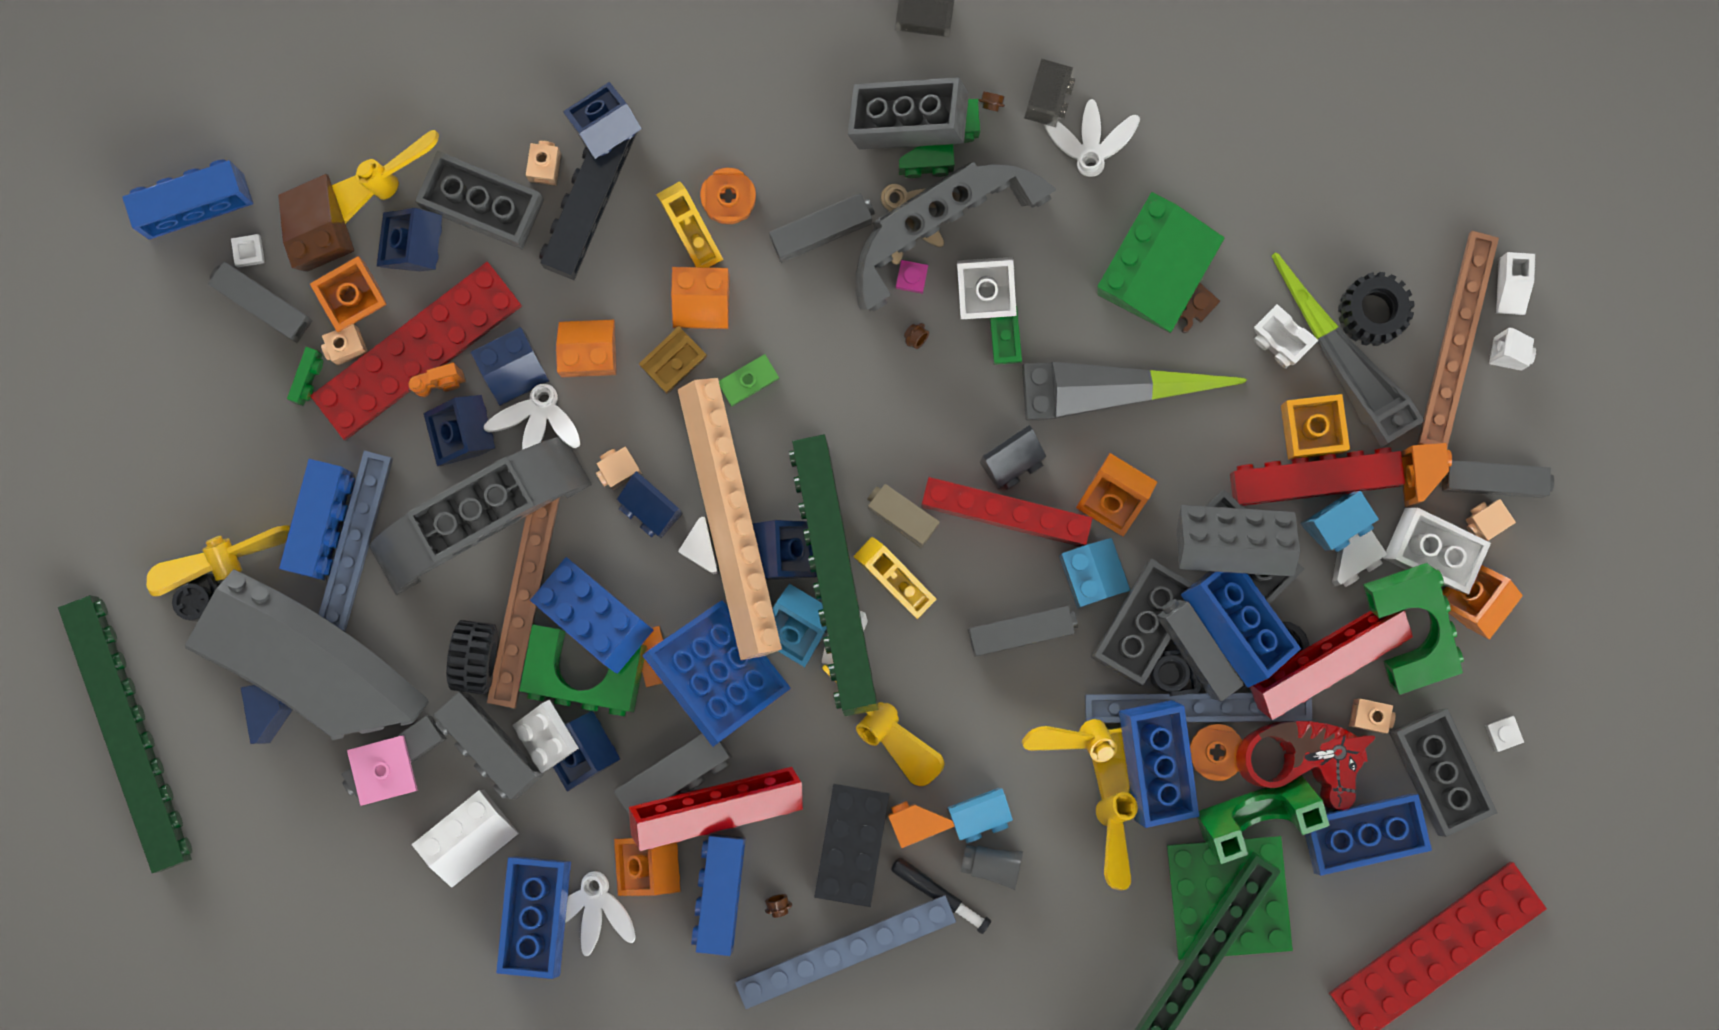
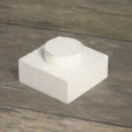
[231,234,265,268]
[1485,716,1524,752]

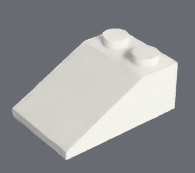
[1383,508,1491,594]

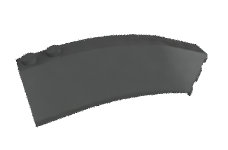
[185,569,429,740]

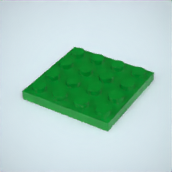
[1167,836,1293,960]

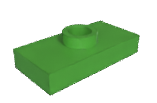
[719,354,779,407]

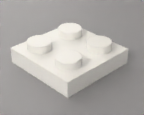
[512,700,579,773]

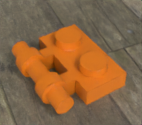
[409,363,466,397]

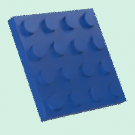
[643,600,791,747]

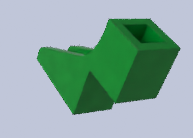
[898,99,980,178]

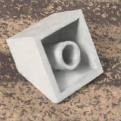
[957,257,1017,319]

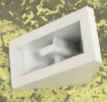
[678,517,719,575]

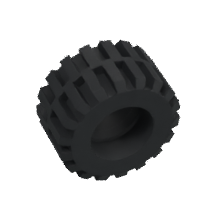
[1338,272,1415,346]
[446,620,499,695]

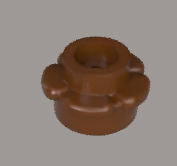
[978,91,1005,112]
[904,323,929,349]
[765,894,792,918]

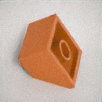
[310,256,387,332]
[671,267,730,329]
[556,319,616,377]
[1401,443,1452,507]
[1076,453,1158,537]
[1442,565,1523,640]
[888,801,955,848]
[614,838,681,896]

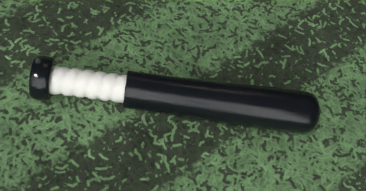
[891,858,991,934]

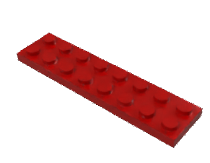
[310,261,522,441]
[1329,862,1547,1030]

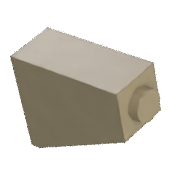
[867,484,940,549]

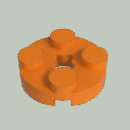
[700,168,756,224]
[1190,724,1242,781]

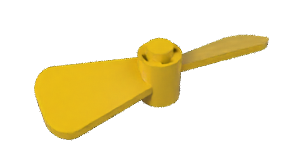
[332,130,439,224]
[146,525,290,596]
[821,664,945,786]
[1022,719,1126,762]
[1092,757,1138,891]

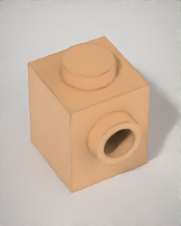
[526,141,561,186]
[321,324,368,366]
[596,446,642,490]
[1466,499,1516,541]
[1349,699,1396,733]

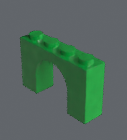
[1363,563,1464,695]
[519,624,647,717]
[1197,775,1330,864]

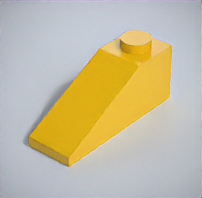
[656,181,723,268]
[853,537,937,619]

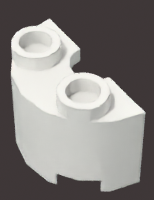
[1254,304,1318,368]

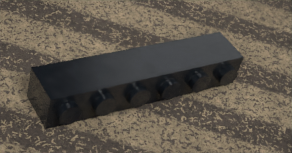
[539,132,637,281]

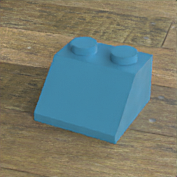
[1301,491,1379,552]
[1059,538,1130,609]
[773,583,827,668]
[947,788,1013,843]

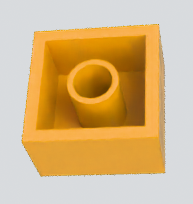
[1281,394,1350,460]

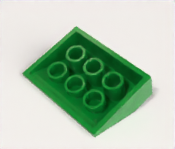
[1097,192,1225,333]

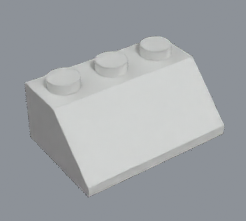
[412,790,519,887]

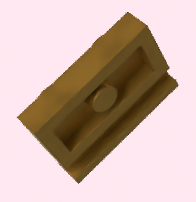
[639,326,707,394]

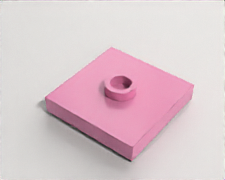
[347,735,418,806]

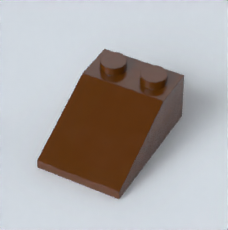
[278,174,355,272]

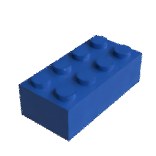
[122,159,254,240]
[279,459,355,581]
[530,557,654,674]
[1181,571,1301,688]
[1119,700,1199,828]
[1305,794,1432,876]
[691,834,746,956]
[496,856,571,979]

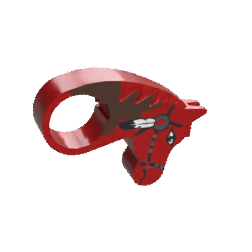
[1236,721,1375,810]

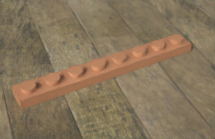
[1417,231,1499,447]
[487,497,560,708]

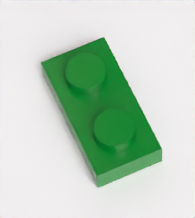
[990,306,1022,365]
[287,347,323,407]

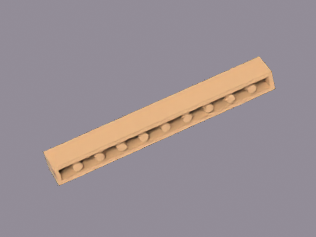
[678,378,782,660]

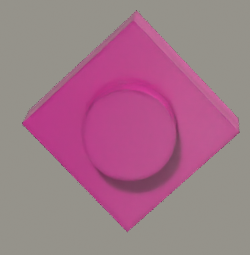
[896,260,928,294]

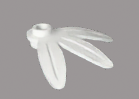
[1043,99,1140,177]
[484,384,580,450]
[565,871,636,956]

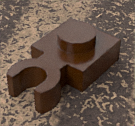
[1179,283,1220,333]

